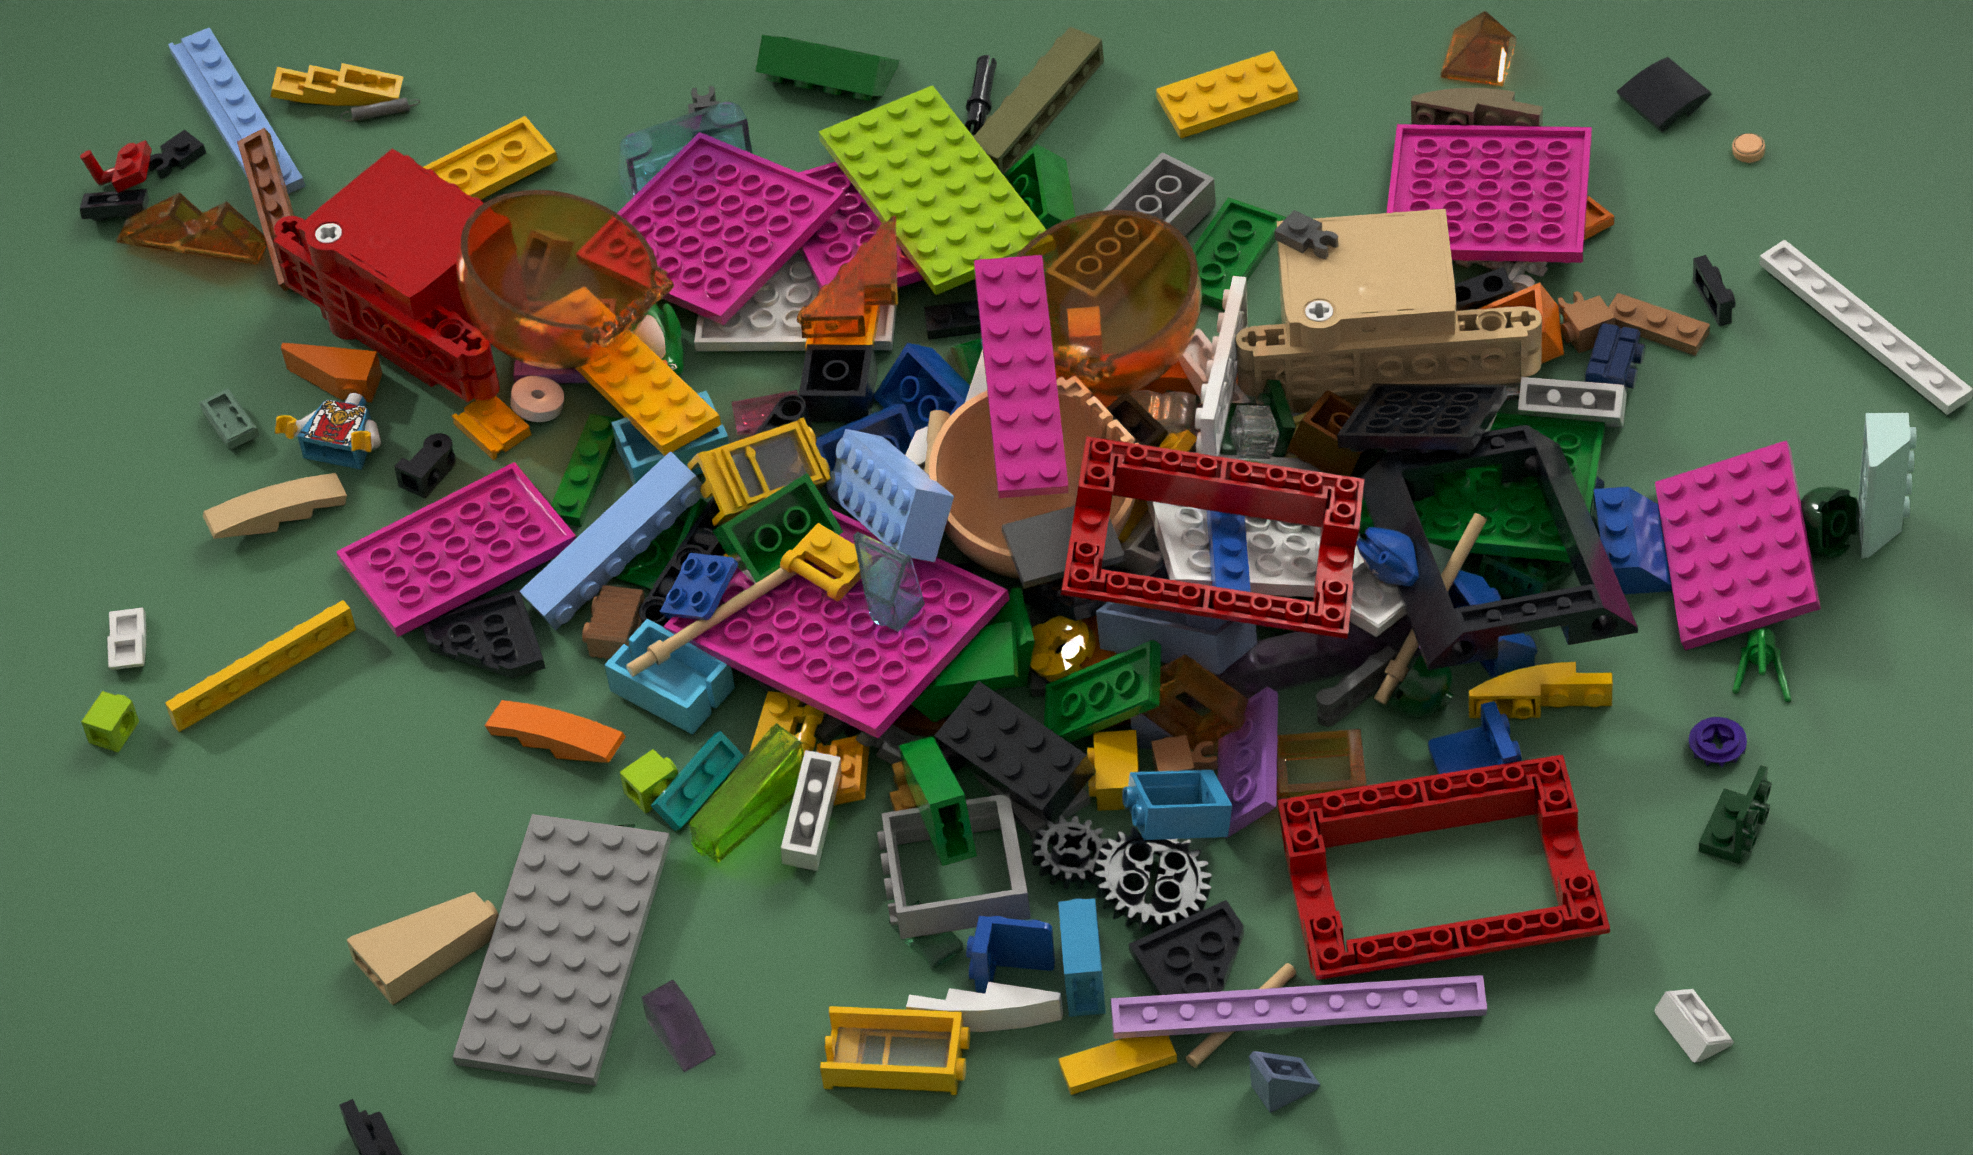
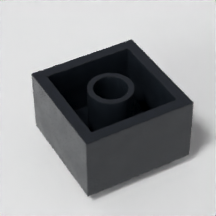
[799,344,878,422]

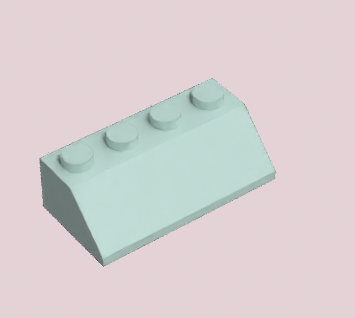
[1858,413,1917,558]

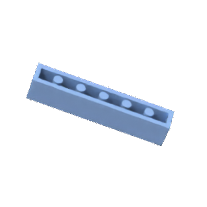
[519,451,702,630]

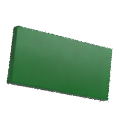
[1167,197,1286,311]
[1044,640,1161,743]

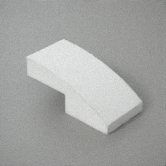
[107,608,146,670]

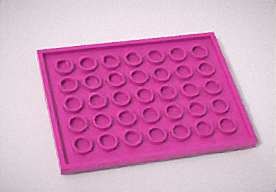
[664,508,1010,738]

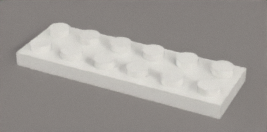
[1195,276,1248,456]

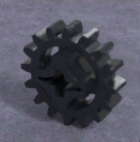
[1031,816,1108,889]

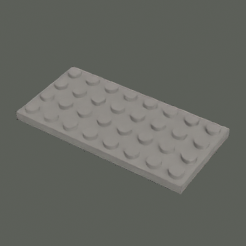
[452,814,671,1086]

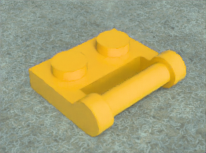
[780,523,874,601]

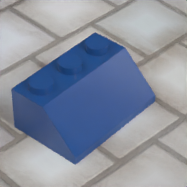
[874,343,970,432]
[816,404,915,505]
[1593,487,1672,594]
[1448,570,1537,678]

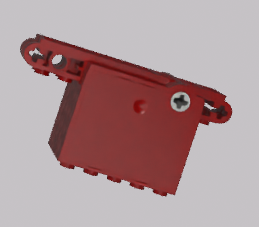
[273,148,526,402]

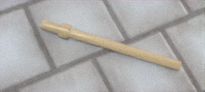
[1374,513,1487,705]
[626,561,805,677]

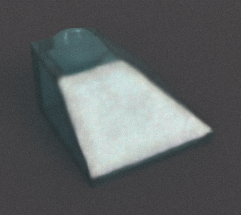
[853,532,925,632]

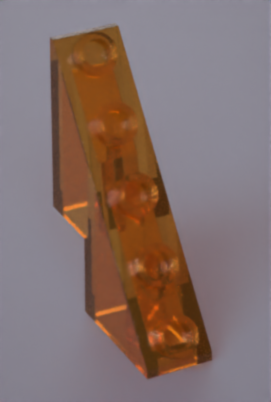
[116,192,267,264]
[797,216,898,338]

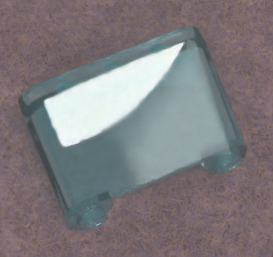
[618,102,753,200]

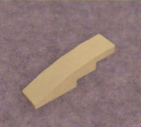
[203,473,347,539]

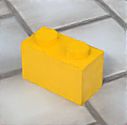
[1087,730,1139,811]

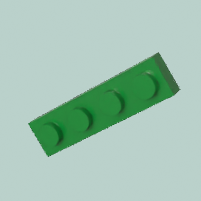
[551,413,621,527]

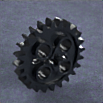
[1092,827,1211,932]

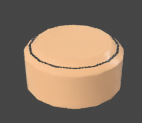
[1732,133,1765,163]

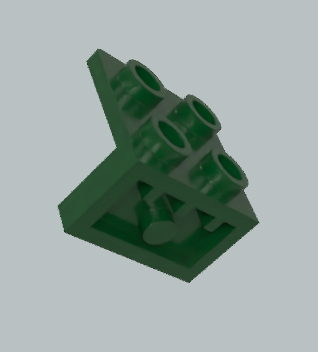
[1220,379,1296,457]
[1477,554,1573,600]
[1699,765,1772,864]

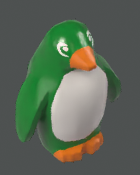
[623,301,684,376]

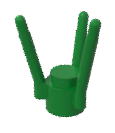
[1732,628,1791,702]

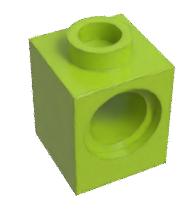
[81,691,139,753]
[620,749,678,814]

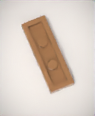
[1608,293,1710,356]

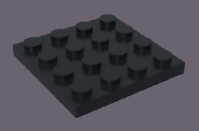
[1337,383,1507,454]

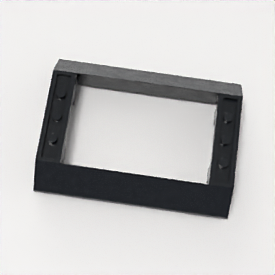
[1361,425,1638,670]

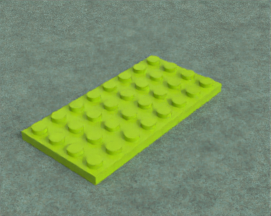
[818,85,1053,295]

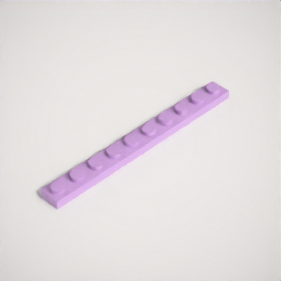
[1111,975,1487,1039]

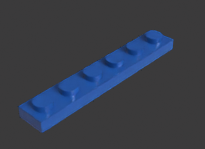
[1206,510,1251,592]

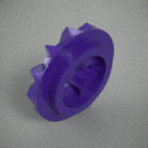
[1689,717,1747,767]

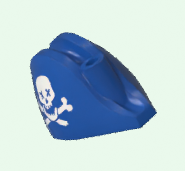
[1356,527,1419,586]

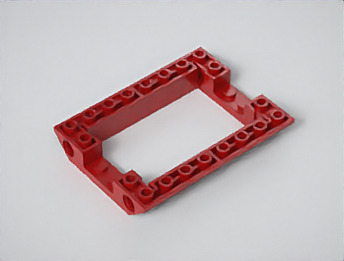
[1061,436,1364,639]
[1277,755,1610,980]

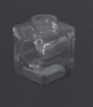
[1228,405,1280,459]

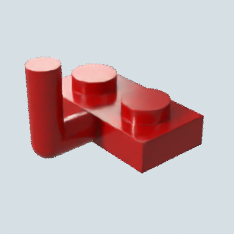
[80,140,152,193]

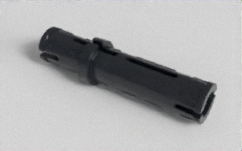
[965,55,997,135]

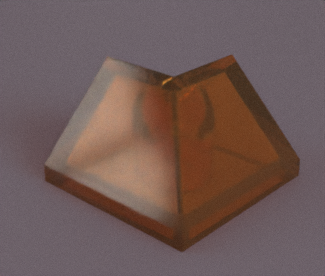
[1441,11,1516,86]

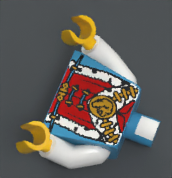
[275,393,381,470]

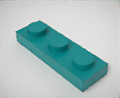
[651,731,744,831]

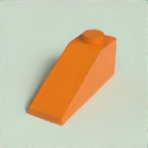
[281,343,382,403]

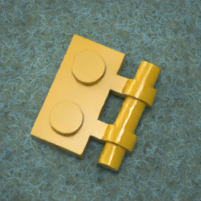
[749,691,824,762]

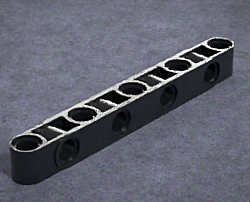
[639,394,812,627]

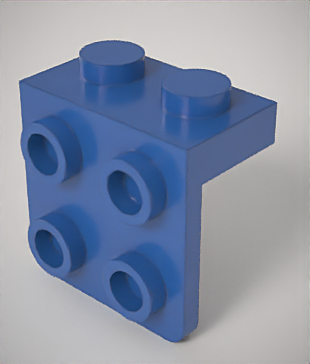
[660,553,738,621]
[1428,701,1522,774]
[966,916,1055,994]

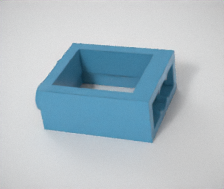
[1122,770,1232,840]
[1058,898,1106,1017]

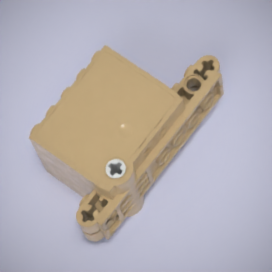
[1236,209,1542,413]

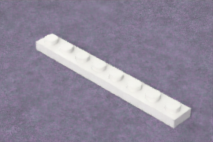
[1759,240,1973,415]

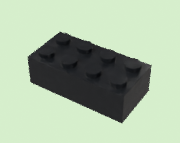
[934,681,1096,823]

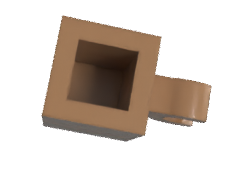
[1558,291,1615,353]
[1151,735,1218,771]

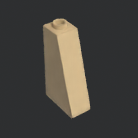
[347,892,499,1005]

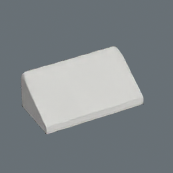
[1654,989,1734,1063]

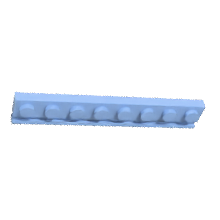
[168,28,305,194]

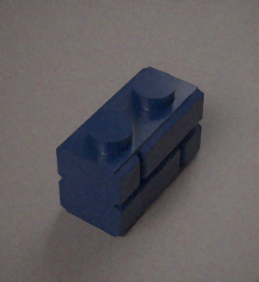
[1585,323,1645,393]

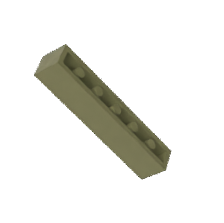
[973,27,1104,174]

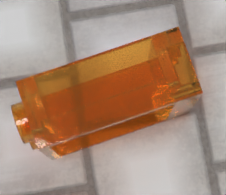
[1141,654,1248,750]
[1276,729,1367,800]

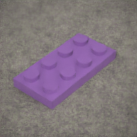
[1218,686,1278,838]

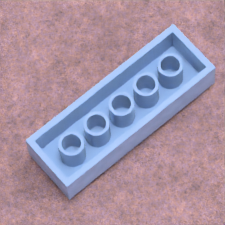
[827,429,954,562]

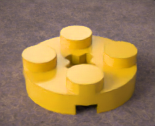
[1030,616,1095,682]

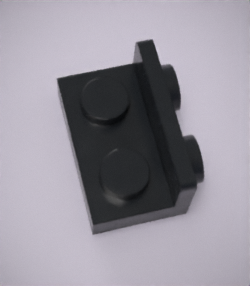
[339,1099,402,1155]

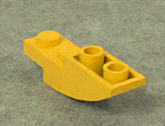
[1469,662,1613,719]

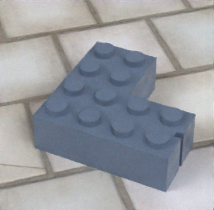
[1096,559,1257,675]

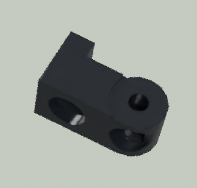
[1455,267,1514,311]
[394,433,456,499]

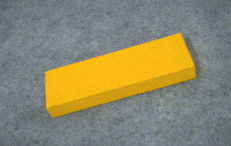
[1058,1035,1177,1095]

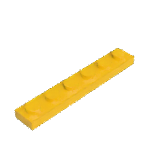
[165,600,356,732]

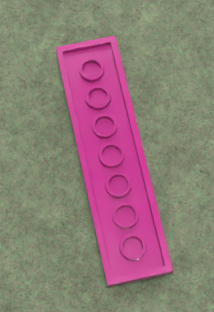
[974,255,1068,498]

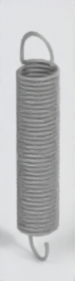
[340,98,420,121]

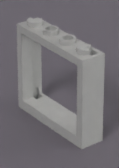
[877,793,1031,939]

